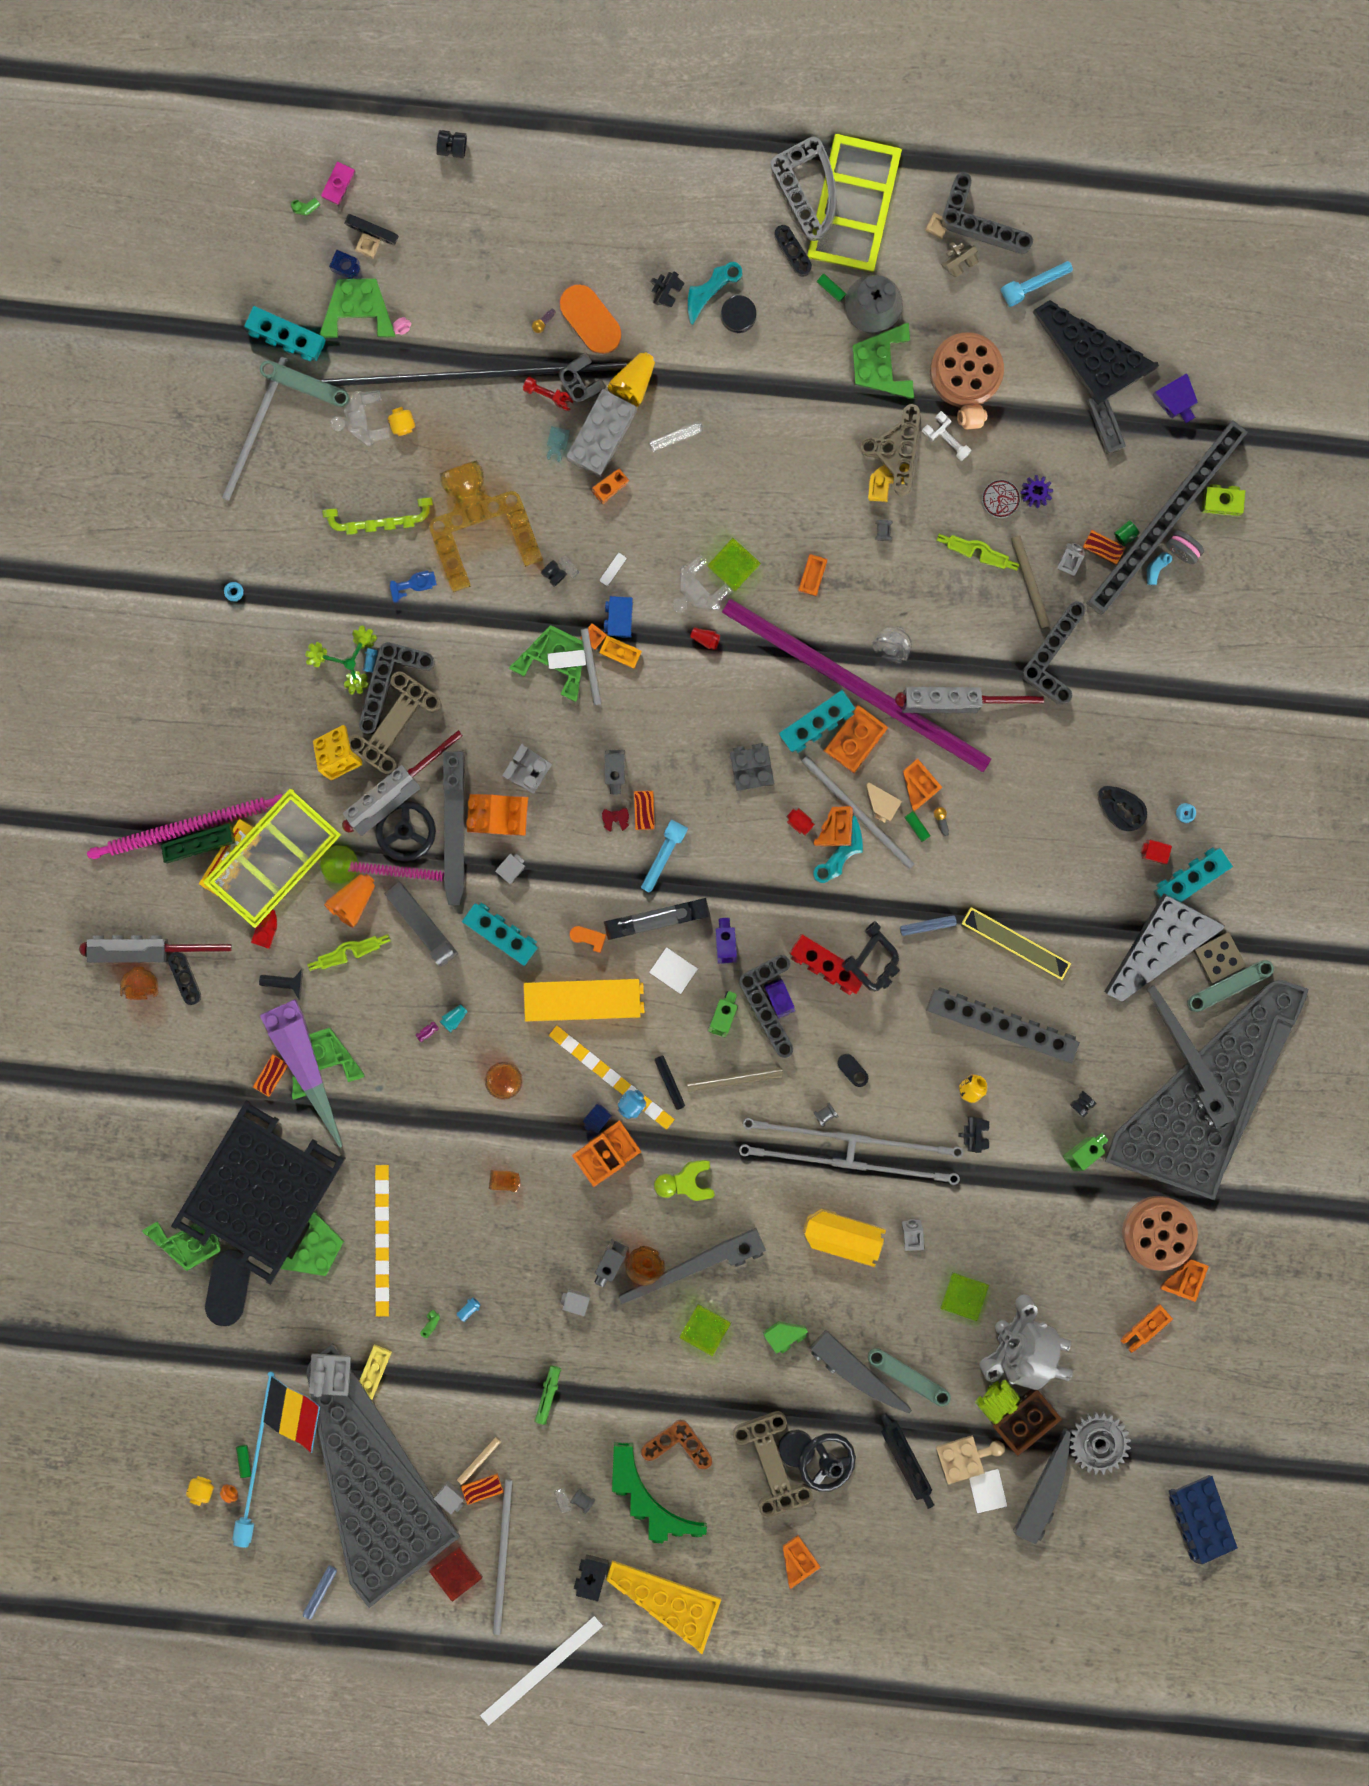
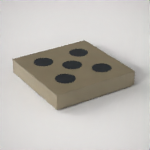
[1194,932,1246,984]

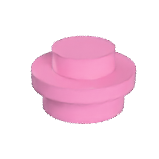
[393,317,411,335]

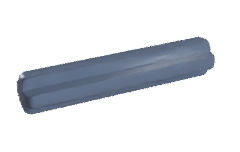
[900,916,957,936]
[303,1565,337,1620]

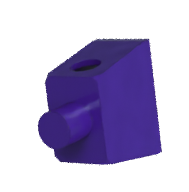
[1152,373,1198,424]
[715,918,737,964]
[764,978,795,1018]

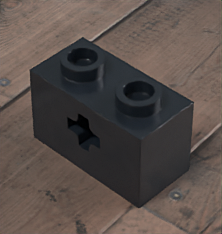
[574,1554,608,1602]

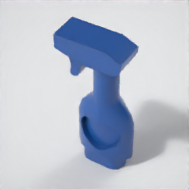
[390,570,437,603]

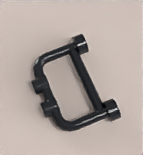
[841,921,900,991]

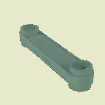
[260,360,350,407]
[1187,960,1274,1012]
[868,1348,951,1407]

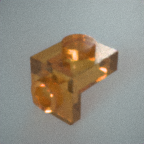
[489,1170,520,1192]

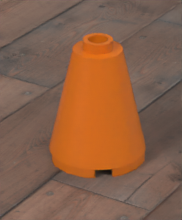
[324,874,375,928]

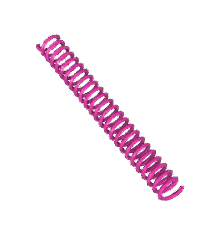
[348,861,444,882]

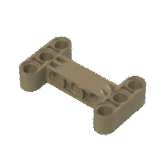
[349,672,441,775]
[733,1411,813,1518]

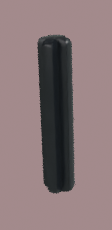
[655,1055,685,1110]

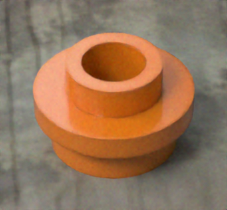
[220,1484,238,1503]

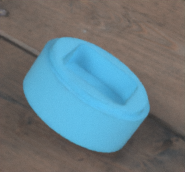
[1176,803,1196,823]

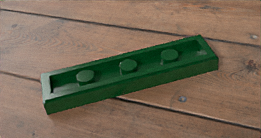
[161,824,235,864]

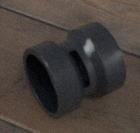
[541,560,567,587]
[1070,1091,1097,1117]

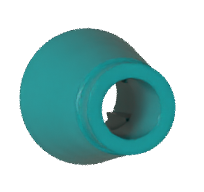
[440,1004,468,1032]

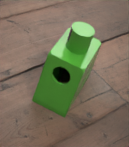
[708,991,738,1038]
[1062,1133,1109,1171]

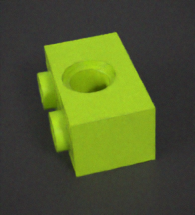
[1202,484,1246,516]

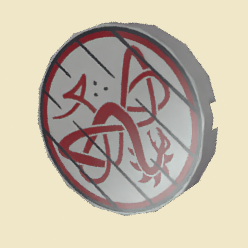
[982,480,1020,518]

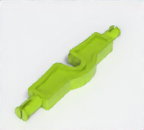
[936,533,1019,571]
[307,934,391,971]

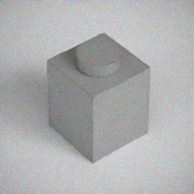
[495,854,526,884]
[560,1289,591,1316]
[434,1481,465,1514]

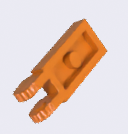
[1120,1304,1173,1353]

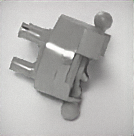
[979,1294,1073,1390]

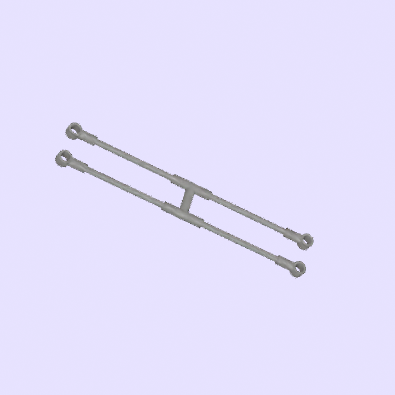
[739,1118,963,1185]

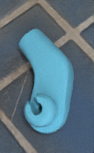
[1147,552,1172,585]

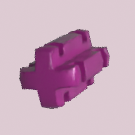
[416,1022,439,1042]

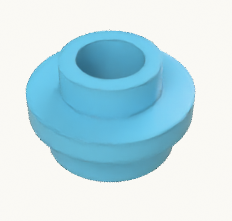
[224,582,244,601]

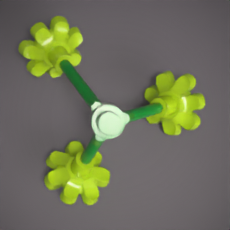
[305,625,377,694]

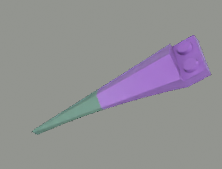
[260,999,342,1148]

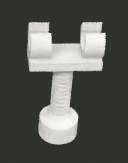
[922,411,972,461]

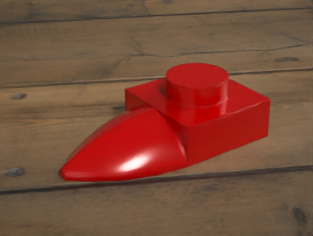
[251,909,277,949]

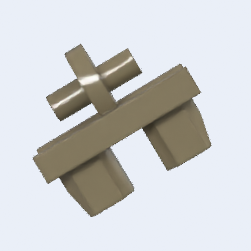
[941,242,979,277]

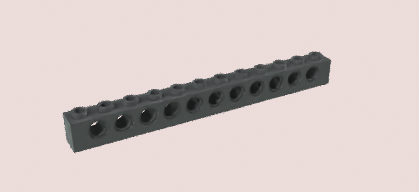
[1086,421,1248,615]

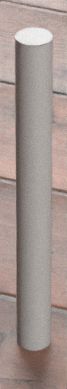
[581,628,601,705]

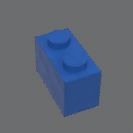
[604,596,633,638]

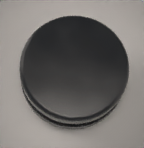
[721,295,757,333]
[779,1429,815,1468]

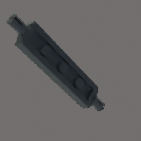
[880,1412,935,1509]

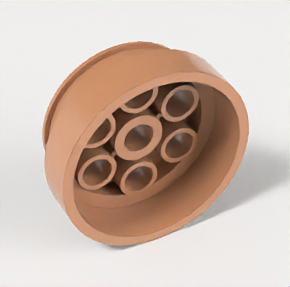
[930,332,1004,408]
[1122,1196,1198,1271]

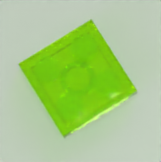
[707,538,761,592]
[940,1272,989,1321]
[679,1304,731,1357]

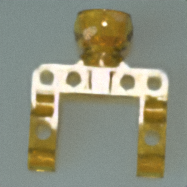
[429,460,543,593]

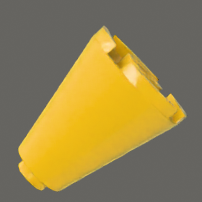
[607,352,655,407]

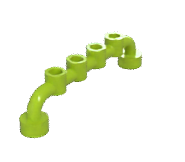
[322,497,433,535]

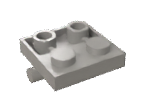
[309,1354,351,1397]

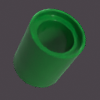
[1114,520,1140,546]

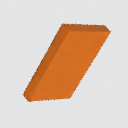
[824,705,888,773]

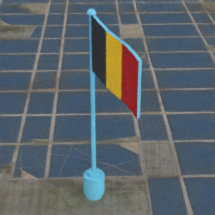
[232,1372,320,1547]

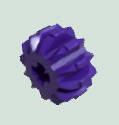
[1020,475,1054,508]

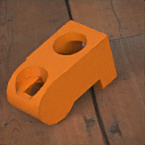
[592,469,629,505]
[570,926,606,953]

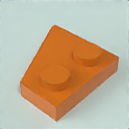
[903,758,943,811]
[814,806,853,846]
[1160,1258,1209,1302]
[783,1535,821,1589]

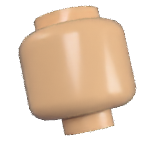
[957,404,987,430]

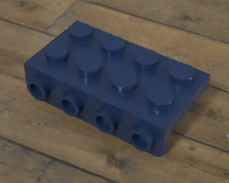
[1169,1475,1238,1565]

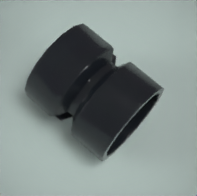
[436,130,467,159]

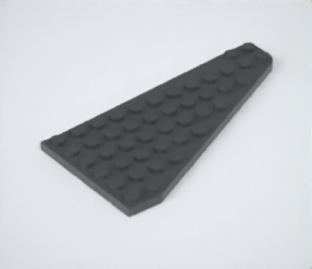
[1105,980,1309,1200]
[307,1344,460,1608]

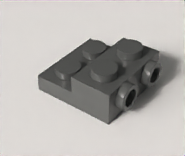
[730,743,774,791]

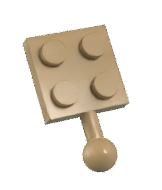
[936,1435,1005,1484]

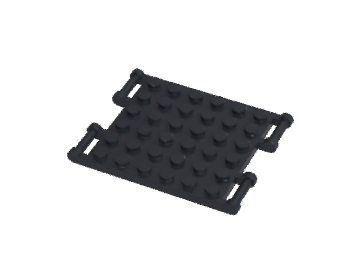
[171,1100,346,1285]

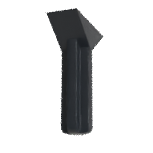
[259,969,303,1000]

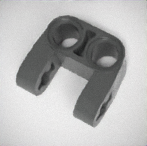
[559,353,606,402]

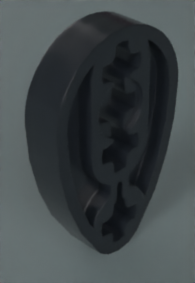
[1097,786,1147,832]

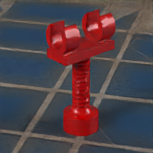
[523,377,574,411]

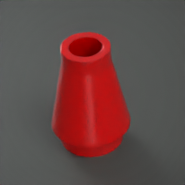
[690,627,720,649]

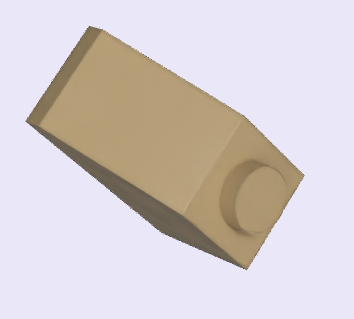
[865,782,902,823]

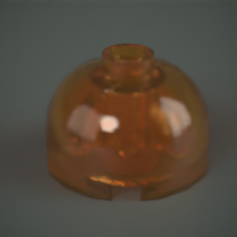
[120,966,159,1000]
[484,1061,523,1100]
[625,1246,665,1286]

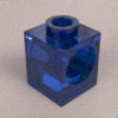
[329,249,361,279]
[583,1102,612,1134]

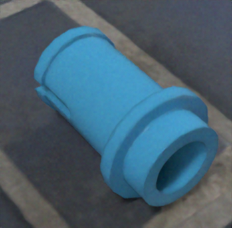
[363,648,378,673]
[456,1297,481,1322]

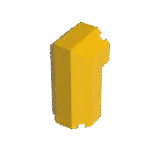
[803,1208,886,1267]

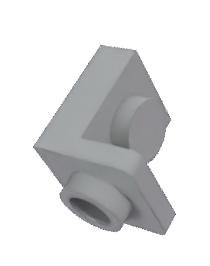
[1057,543,1085,576]
[902,1219,924,1251]

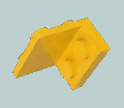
[313,725,363,781]

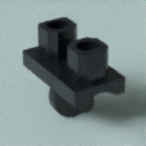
[650,271,685,308]
[958,1117,989,1153]

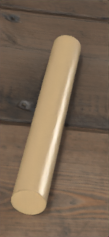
[457,1437,501,1485]

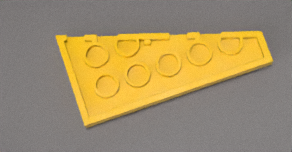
[606,1560,721,1654]

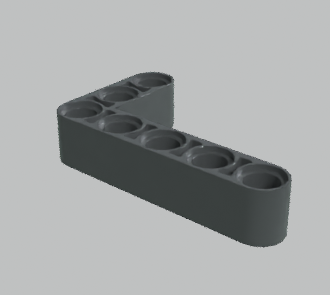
[941,172,1033,254]
[1022,601,1086,705]
[359,642,435,735]
[384,881,458,967]
[739,955,793,1058]

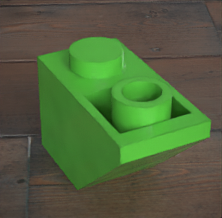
[763,1321,808,1354]

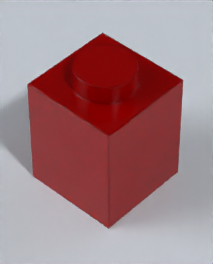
[1140,840,1172,864]

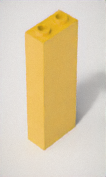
[524,979,644,1021]

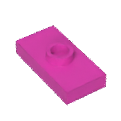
[321,161,355,206]

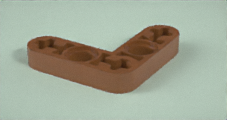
[641,1419,712,1469]

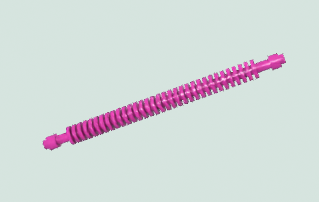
[87,794,283,860]

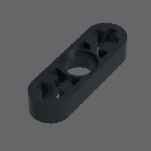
[344,214,399,246]
[774,225,812,277]
[168,952,201,1005]

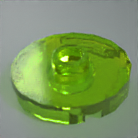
[320,845,359,884]

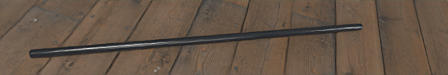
[321,362,627,386]

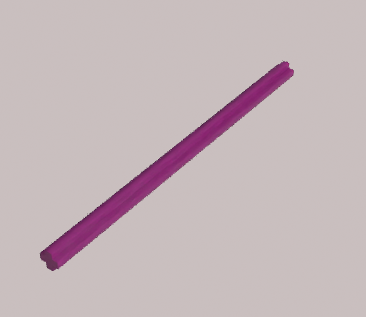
[722,598,992,772]

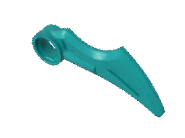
[688,262,743,325]
[813,816,863,883]

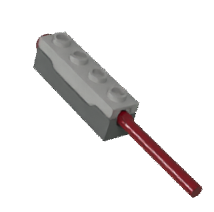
[895,687,1044,713]
[342,730,463,836]
[79,935,232,963]

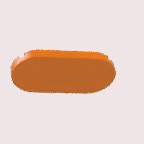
[560,285,621,354]

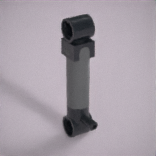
[604,898,710,940]

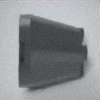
[845,275,903,334]

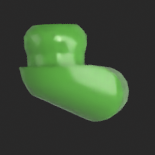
[291,197,320,215]
[420,1310,440,1338]

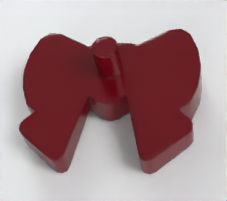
[602,807,629,832]

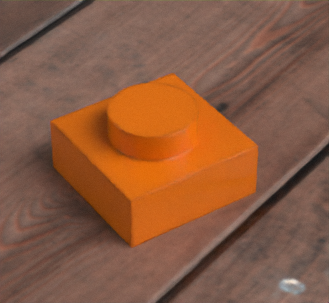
[580,623,607,650]

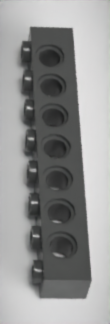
[926,987,1080,1064]

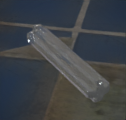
[649,421,703,451]

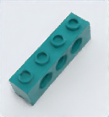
[244,306,326,362]
[779,690,855,753]
[1154,847,1233,902]
[462,902,538,966]

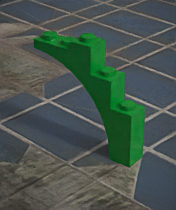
[612,1442,707,1544]

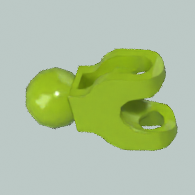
[654,1160,715,1201]

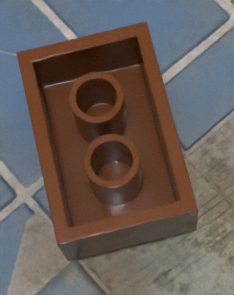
[990,1389,1062,1456]

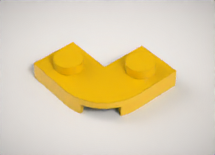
[868,464,910,502]

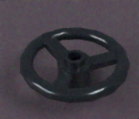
[375,800,436,862]
[799,1433,856,1492]

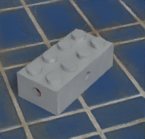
[567,389,637,478]

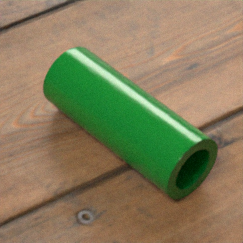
[817,273,847,302]
[904,811,931,842]
[236,1445,251,1478]

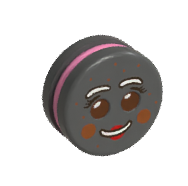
[1166,531,1204,564]

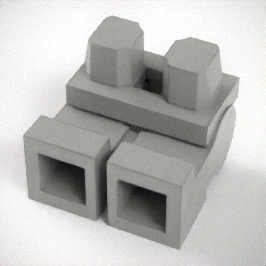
[502,744,552,794]

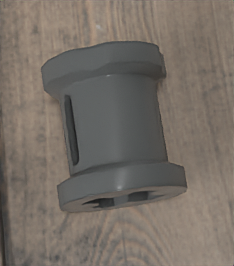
[875,520,893,541]
[814,1102,839,1127]
[570,1488,595,1514]

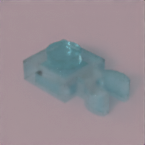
[547,426,570,463]

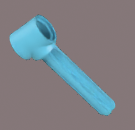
[1000,261,1073,307]
[641,819,688,892]

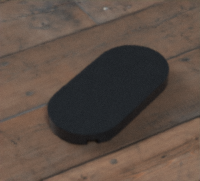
[205,1249,251,1326]

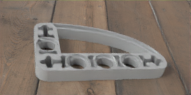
[771,137,836,241]

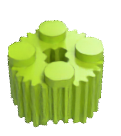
[975,1379,1020,1424]

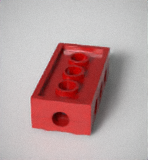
[789,934,868,995]

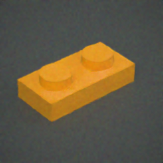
[599,636,642,669]

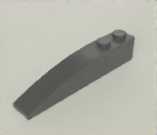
[810,1330,912,1413]
[1013,1427,1070,1545]

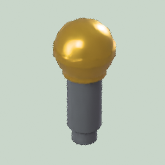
[934,807,949,836]

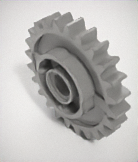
[1069,1412,1131,1475]

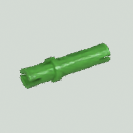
[534,1365,562,1425]

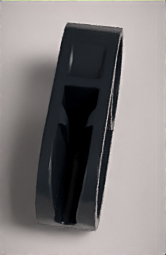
[837,1054,869,1087]

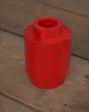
[786,808,815,836]

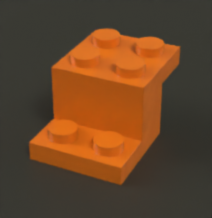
[466,794,528,836]
[572,1120,642,1187]

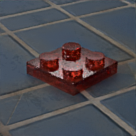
[429,1546,483,1602]

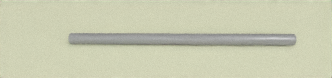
[222,357,288,501]
[802,756,914,869]
[493,1479,512,1635]

